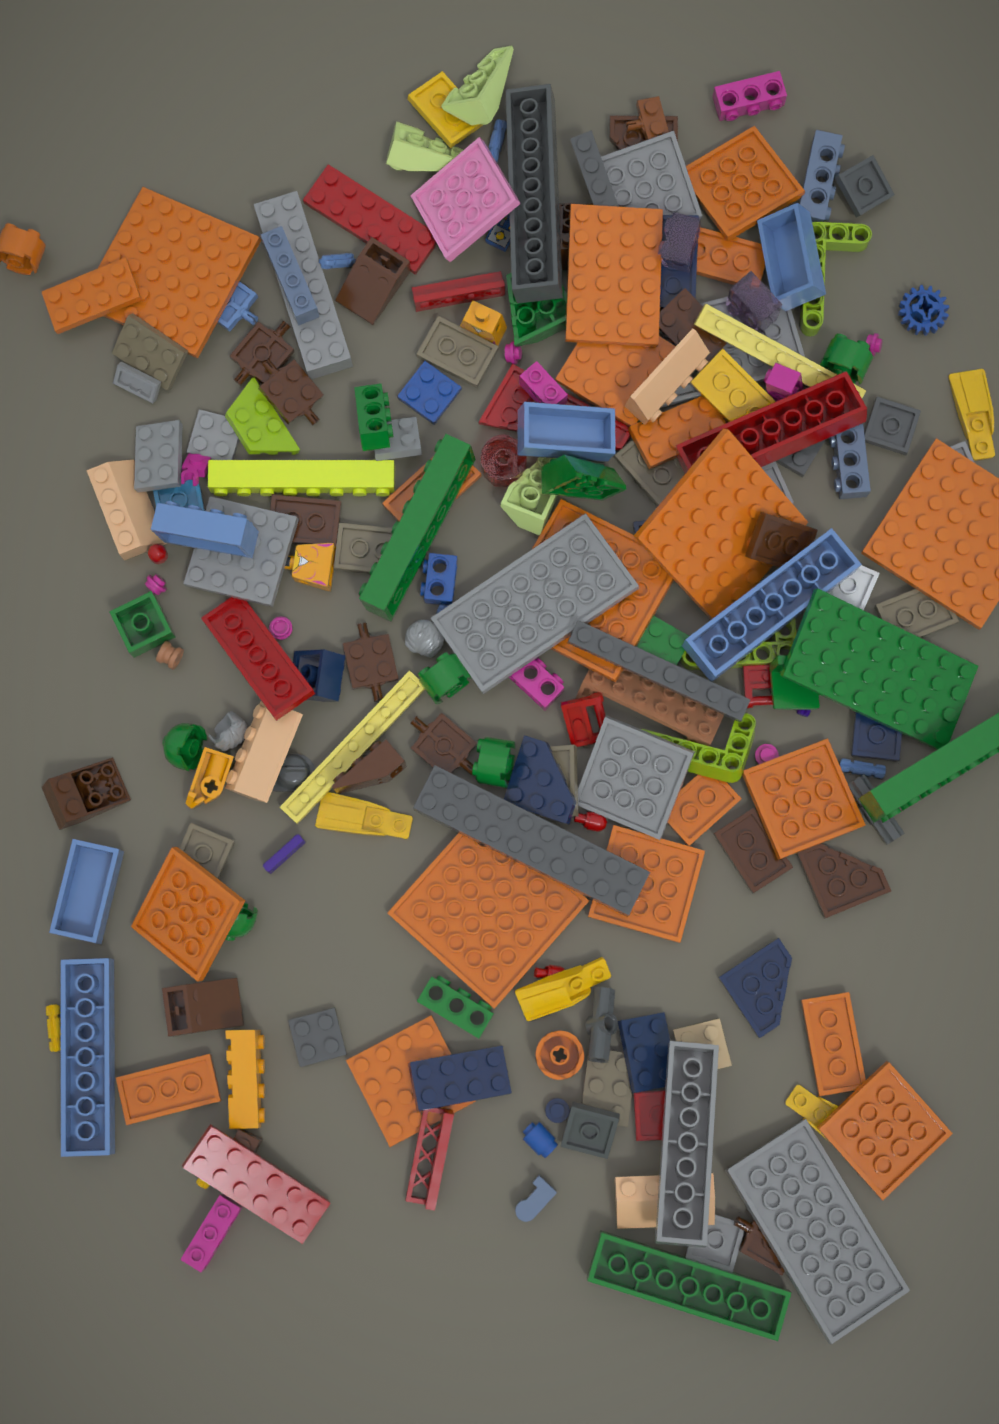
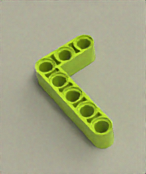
[800,222,872,337]
[680,619,796,670]
[641,713,756,783]

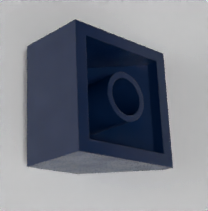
[293,649,345,702]

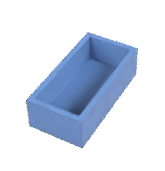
[757,203,826,311]
[518,402,615,462]
[151,501,259,558]
[49,839,124,944]

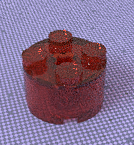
[480,434,527,487]

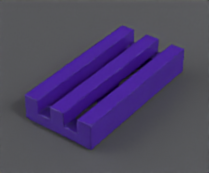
[263,834,306,874]

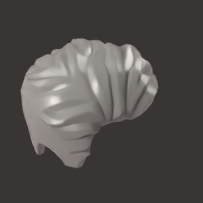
[405,620,444,658]
[209,711,247,751]

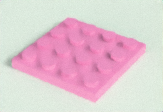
[410,137,521,262]

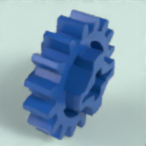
[898,285,949,336]

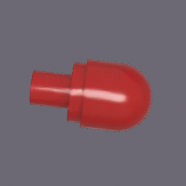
[148,544,168,564]
[574,811,607,832]
[534,965,565,978]

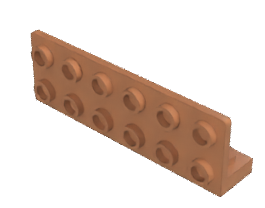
[575,669,724,746]

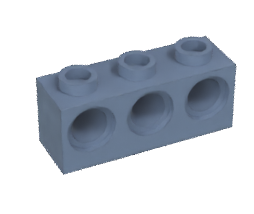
[829,424,871,499]

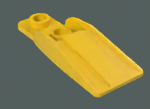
[948,369,995,461]
[315,792,413,839]
[515,957,611,1021]
[785,1085,838,1145]

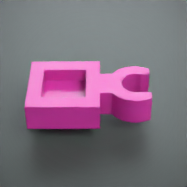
[181,453,211,486]

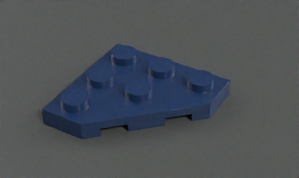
[504,735,576,824]
[718,938,792,1038]

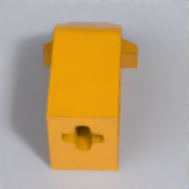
[185,747,234,809]

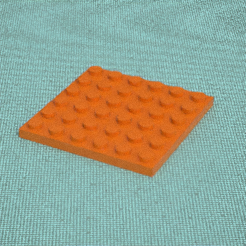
[98,187,262,358]
[633,428,808,620]
[861,438,999,630]
[532,499,674,682]
[387,833,589,1009]

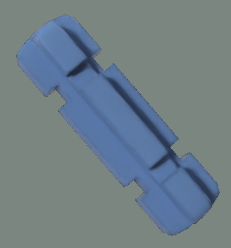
[489,119,507,162]
[319,253,356,269]
[839,758,886,779]

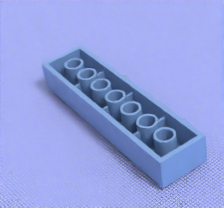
[682,528,862,682]
[61,958,115,1157]

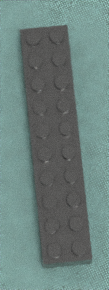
[506,84,563,303]
[413,765,650,917]

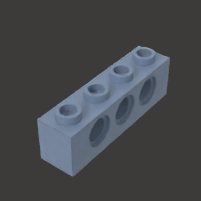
[799,130,845,222]
[260,226,320,326]

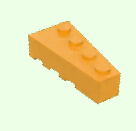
[225,1030,265,1129]

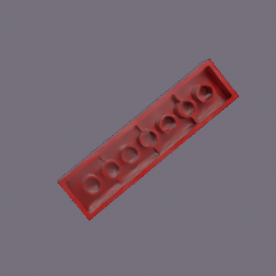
[676,371,867,474]

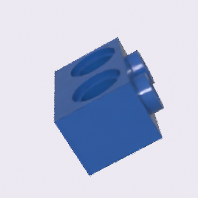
[420,553,458,606]

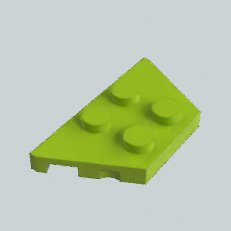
[225,377,300,455]

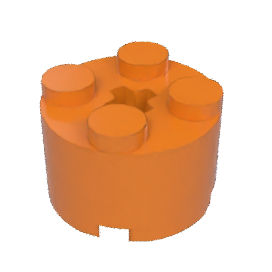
[0,223,46,275]
[535,1031,584,1080]

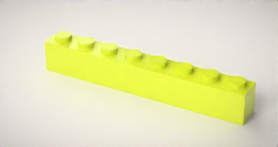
[208,460,395,496]

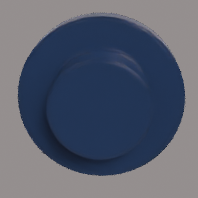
[545,1098,570,1123]

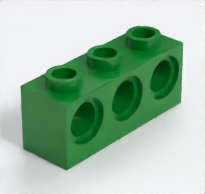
[354,383,394,451]
[417,975,494,1039]

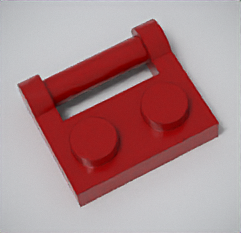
[742,664,773,708]
[561,692,606,747]

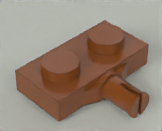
[626,96,669,140]

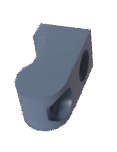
[515,1175,557,1222]

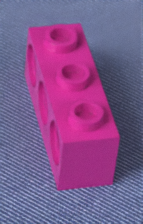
[712,71,787,121]
[508,657,565,711]
[180,1193,243,1272]

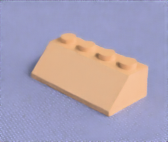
[624,328,710,425]
[86,459,167,561]
[225,701,303,803]
[614,1173,715,1229]

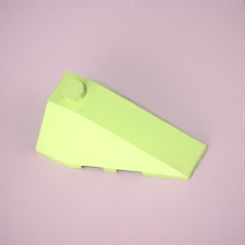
[441,46,514,125]
[386,121,463,171]
[500,457,558,535]

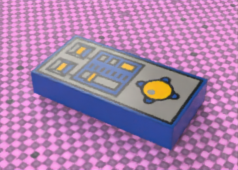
[485,213,511,252]

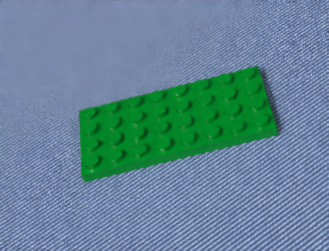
[780,588,978,750]

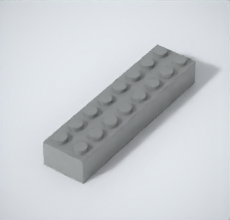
[254,191,353,380]
[655,1041,719,1248]

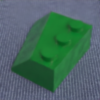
[506,272,567,347]
[541,455,626,501]

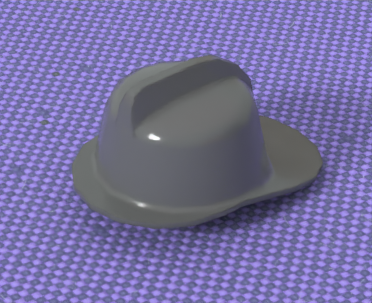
[272,754,315,792]

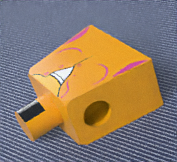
[460,301,507,346]
[284,543,336,592]

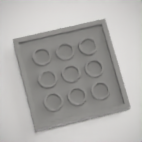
[601,131,703,219]
[183,496,299,607]
[578,716,695,840]

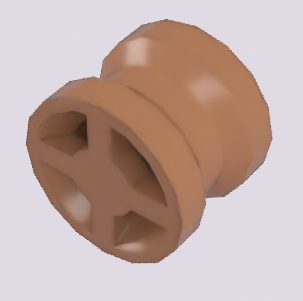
[156,641,184,670]

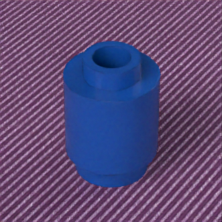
[523,1122,558,1158]

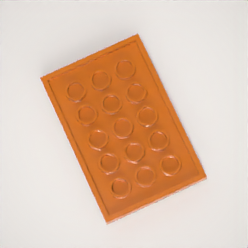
[565,204,663,347]

